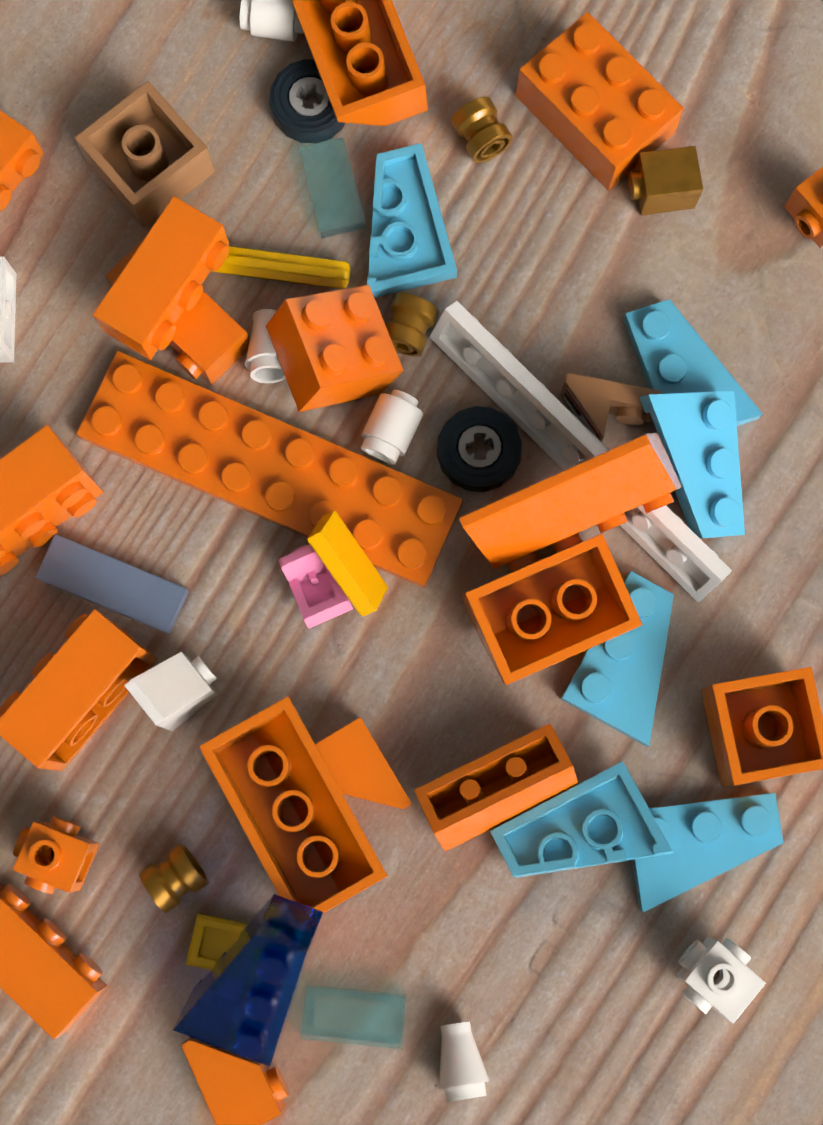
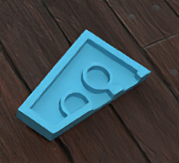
[367,143,457,298]
[623,299,763,426]
[639,390,745,538]
[560,571,674,747]
[490,761,673,878]
[632,793,784,913]

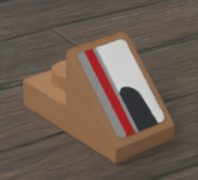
[561,372,662,442]

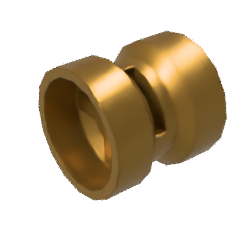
[451,96,513,163]
[385,293,439,357]
[139,842,209,913]

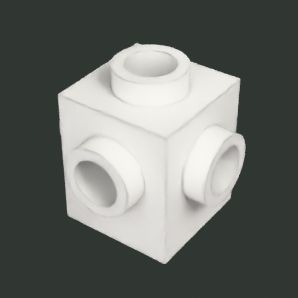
[676,937,766,1024]

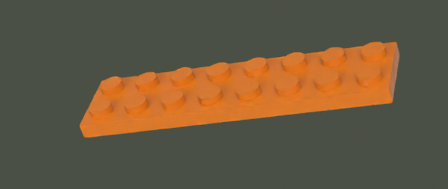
[76,351,463,589]

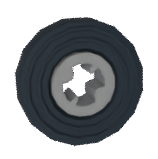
[269,59,345,143]
[437,406,522,492]

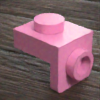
[278,545,353,629]

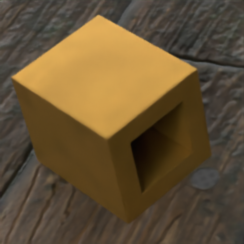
[628,145,703,216]

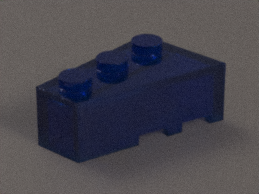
[173,894,323,1066]

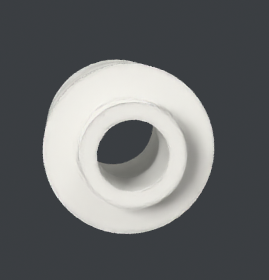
[240,0,304,42]
[361,390,423,464]

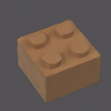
[74,81,215,228]

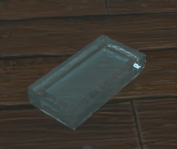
[299,138,366,239]
[300,984,407,1049]

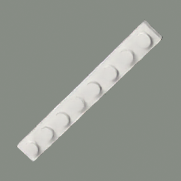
[430,301,732,603]

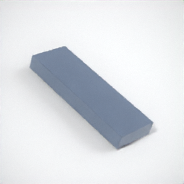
[35,534,189,635]

